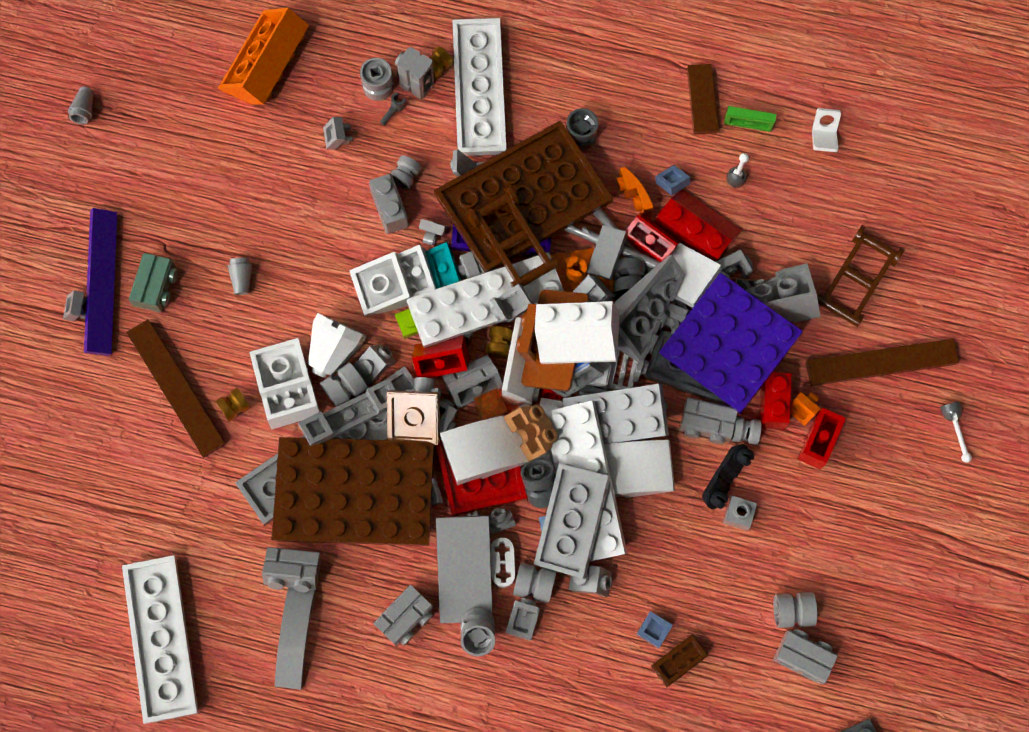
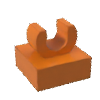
[790,392,820,426]

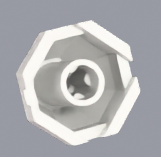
[308,313,366,378]

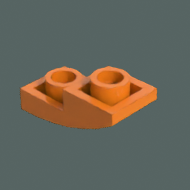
[616,167,653,217]

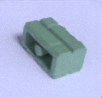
[128,253,178,313]

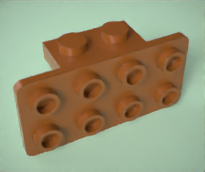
[517,290,589,391]

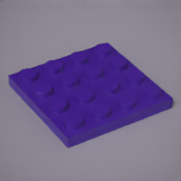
[659,273,803,414]

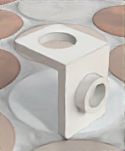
[812,108,841,152]

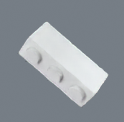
[535,301,620,364]
[502,317,540,406]

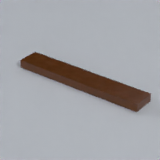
[126,319,226,458]
[805,339,959,386]

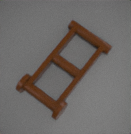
[466,187,559,288]
[817,225,905,327]

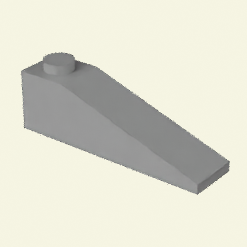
[614,255,685,362]
[746,263,821,322]

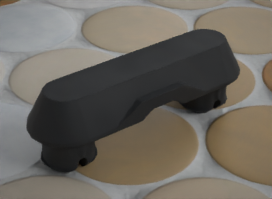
[702,444,754,509]

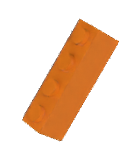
[218,7,309,105]

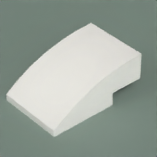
[349,245,436,317]
[249,338,320,430]
[440,415,529,485]
[604,440,675,498]

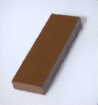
[687,64,718,135]

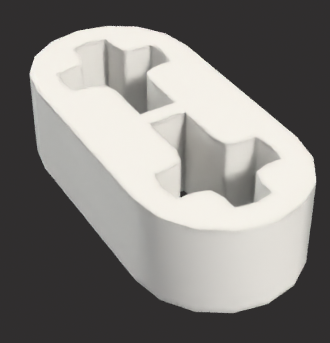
[490,537,515,588]

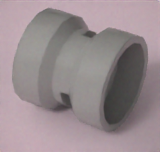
[390,156,422,190]
[731,416,762,445]

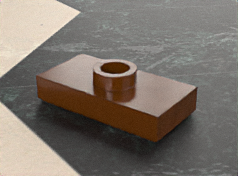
[651,634,709,688]

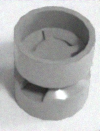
[360,58,393,101]
[320,363,368,407]
[513,562,556,604]
[773,592,817,628]
[461,608,495,656]

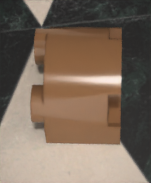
[503,405,558,461]

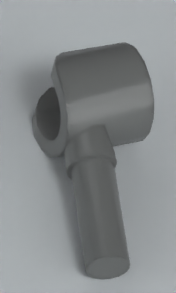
[380,93,406,126]

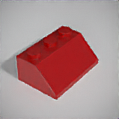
[655,189,742,262]

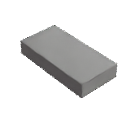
[587,225,627,281]

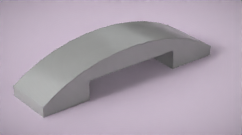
[298,378,396,446]
[275,587,315,690]

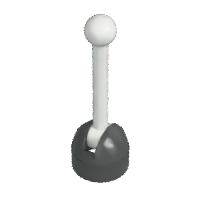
[726,153,749,188]
[940,401,972,463]

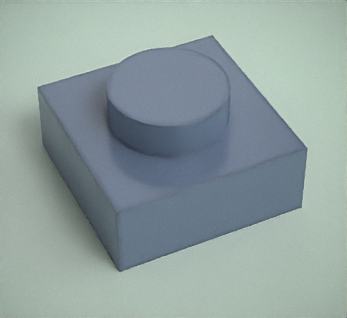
[655,165,690,196]
[636,611,673,649]

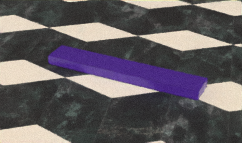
[84,208,117,356]

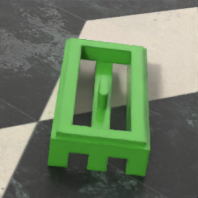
[724,106,776,132]

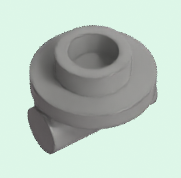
[489,508,516,534]

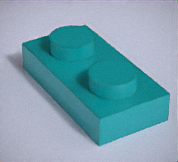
[425,242,461,289]

